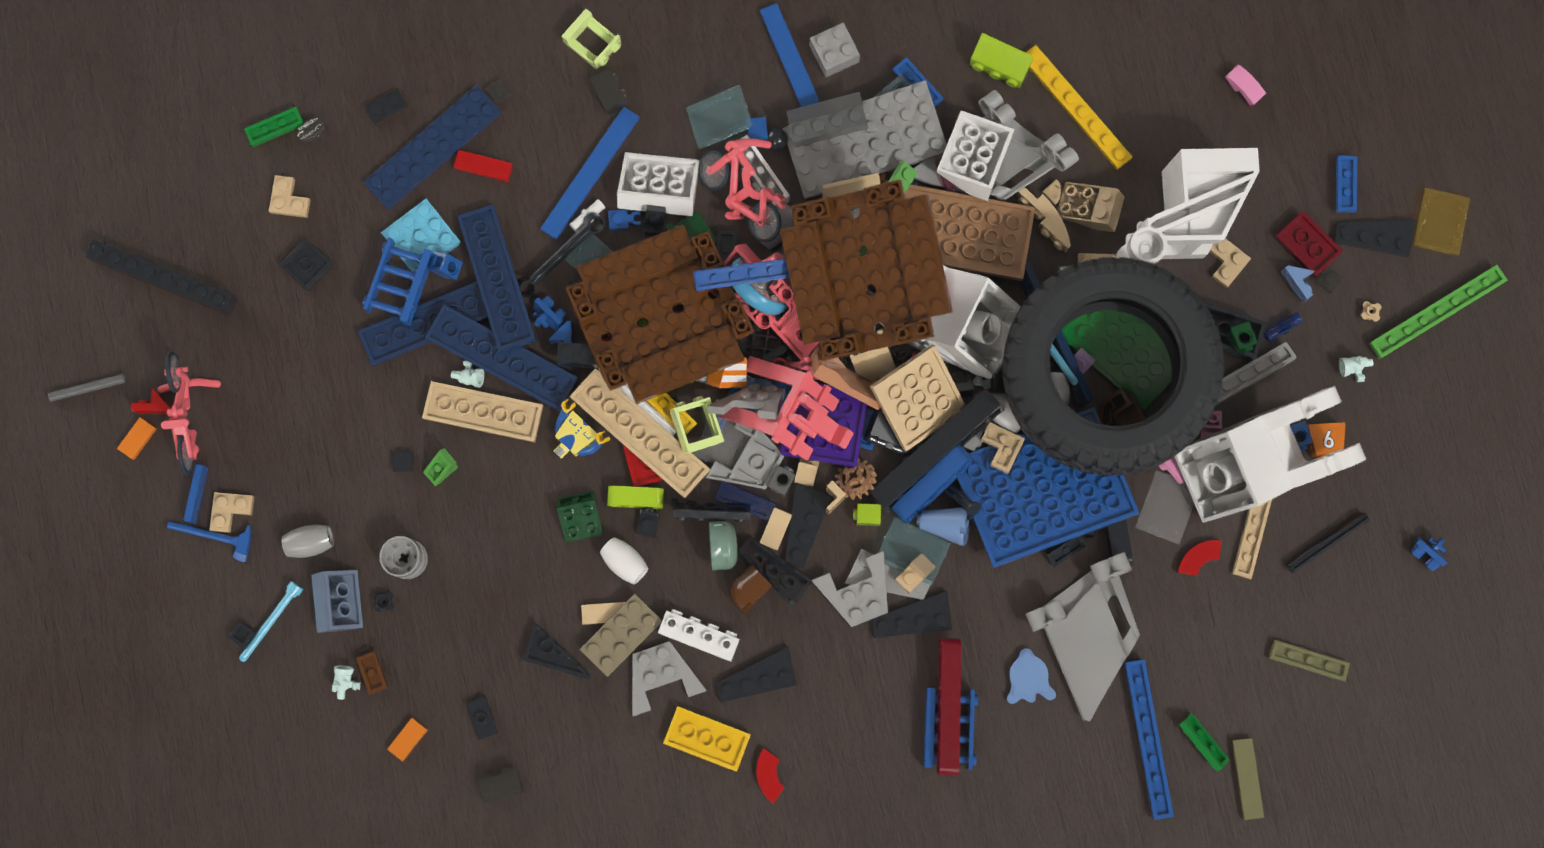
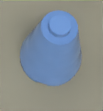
[917,507,971,546]

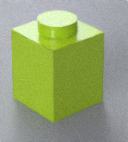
[853,504,881,526]

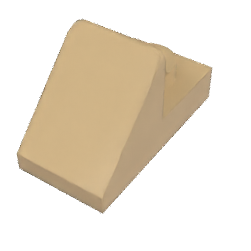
[794,459,819,488]
[895,554,936,594]

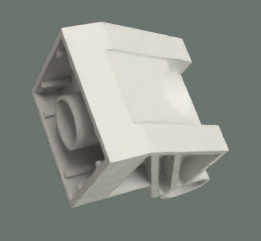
[1114,148,1259,264]
[868,265,1021,379]
[1174,386,1366,523]

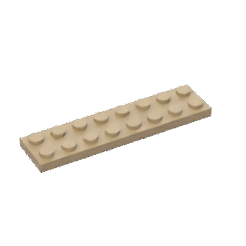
[570,368,710,499]

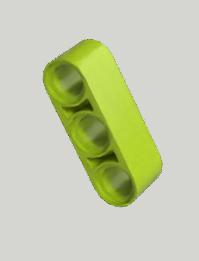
[607,486,664,509]

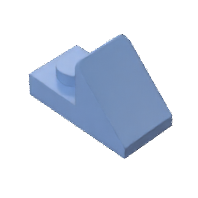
[1281,266,1314,303]

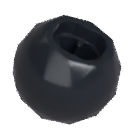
[767,128,788,151]

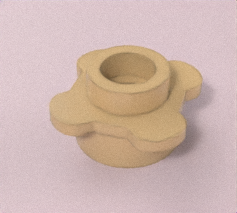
[1361,301,1382,322]

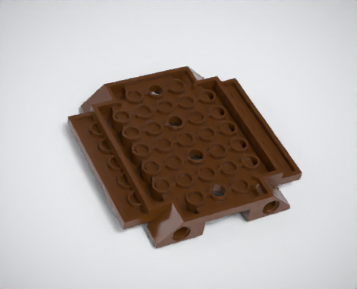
[780,179,953,361]
[565,224,755,405]

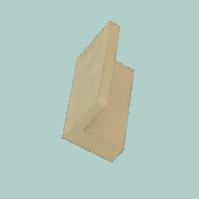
[826,480,846,515]

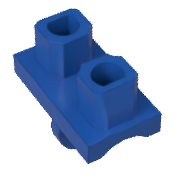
[532,296,567,332]
[1410,536,1447,571]

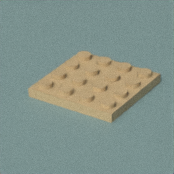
[870,344,965,451]

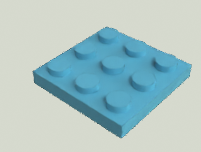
[381,199,461,272]

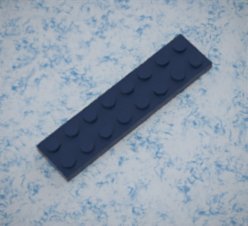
[363,85,502,211]
[457,204,536,353]
[358,281,489,367]
[425,304,579,411]

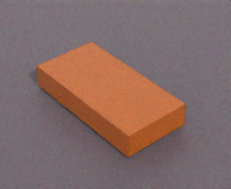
[117,418,157,460]
[387,718,428,761]

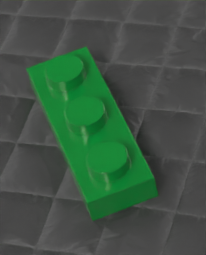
[244,107,305,147]
[1179,713,1230,772]

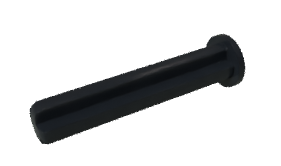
[944,484,981,516]

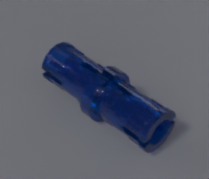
[1264,313,1303,342]

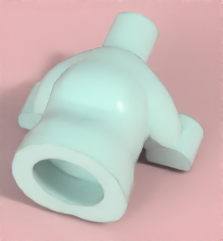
[1339,356,1373,382]
[451,361,484,388]
[332,665,361,699]

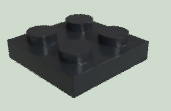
[279,238,334,292]

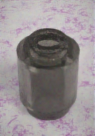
[297,117,326,143]

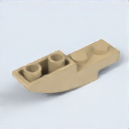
[1016,187,1071,253]

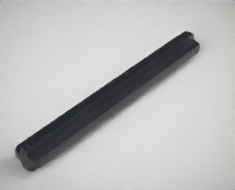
[1287,512,1369,573]

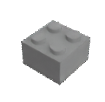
[810,23,860,78]

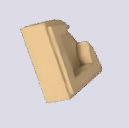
[1042,179,1061,206]

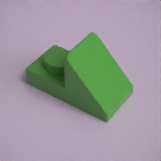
[423,448,458,486]

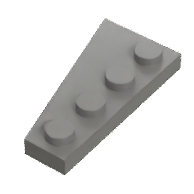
[845,549,931,600]

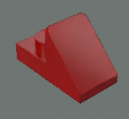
[131,389,172,414]

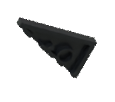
[523,624,590,679]

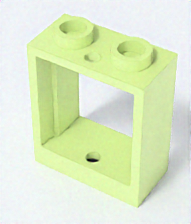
[670,396,724,455]

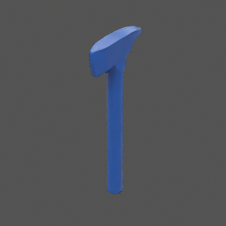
[167,521,252,562]

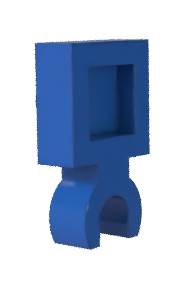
[608,209,642,231]

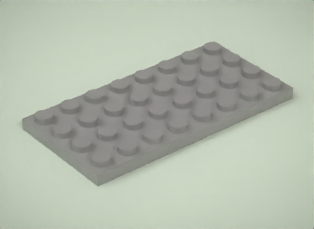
[783,80,947,200]

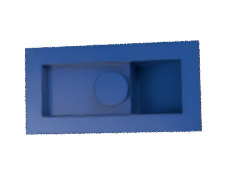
[549,321,573,344]

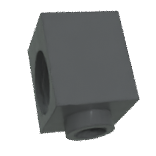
[768,465,796,497]

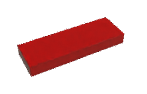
[453,150,513,183]

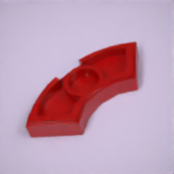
[1177,540,1221,576]
[756,748,784,804]

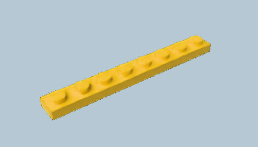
[1026,45,1132,170]

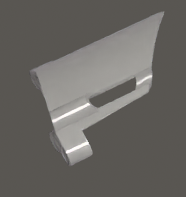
[914,90,1079,200]
[1025,552,1140,721]

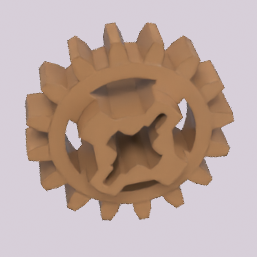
[835,458,877,500]

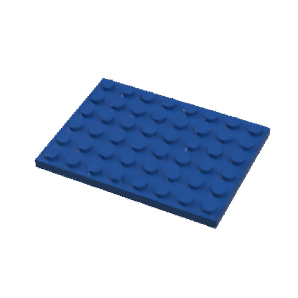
[957,407,1139,568]

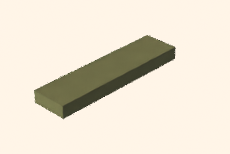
[1268,640,1350,682]
[1232,738,1264,820]

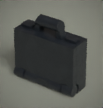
[863,407,912,457]

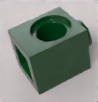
[1227,321,1258,354]

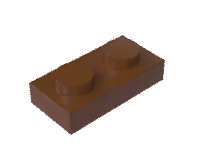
[356,651,389,695]

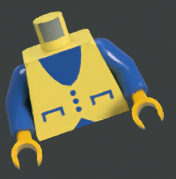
[554,399,610,459]

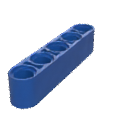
[892,445,973,524]

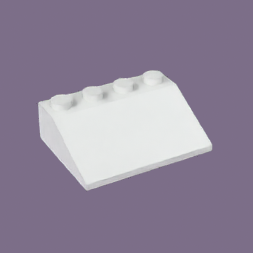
[937,111,1014,201]
[617,152,699,216]

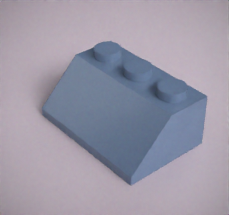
[311,570,363,633]

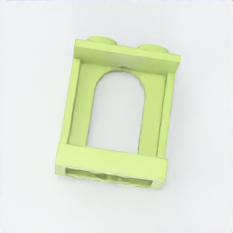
[562,9,621,69]

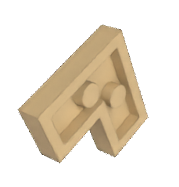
[269,175,311,218]
[1209,238,1251,289]
[981,422,1025,474]
[209,492,254,533]

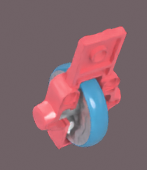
[723,243,820,360]

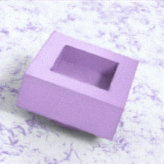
[1074,348,1096,374]

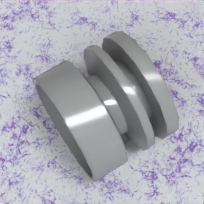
[380,536,428,579]

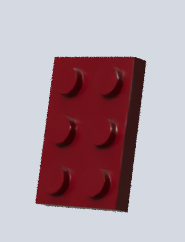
[1275,211,1343,278]

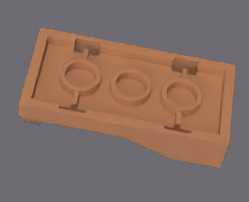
[810,345,881,410]

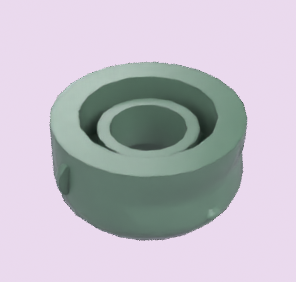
[709,521,737,570]

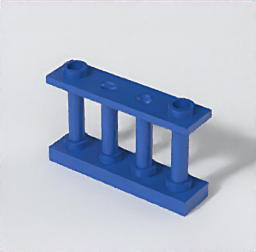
[362,237,434,326]
[924,688,978,770]

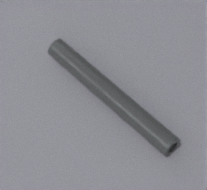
[48,374,126,402]

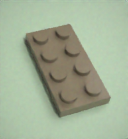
[580,594,663,677]

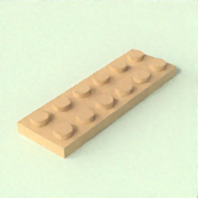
[422,381,544,443]

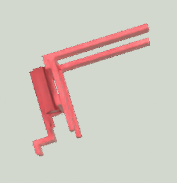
[718,356,854,460]

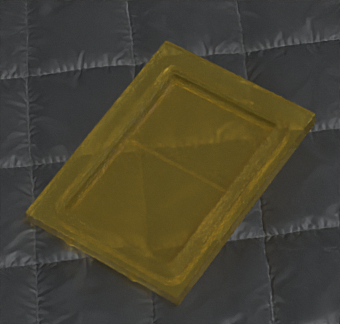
[1413,188,1470,256]

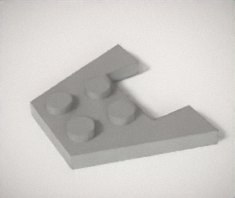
[707,384,786,419]
[706,423,784,489]
[812,551,888,627]
[632,641,707,716]

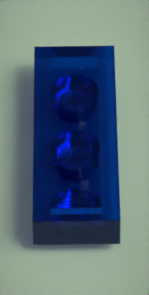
[715,481,776,521]

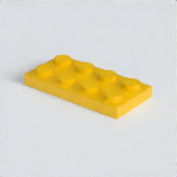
[663,706,751,772]

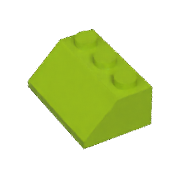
[969,33,1034,88]

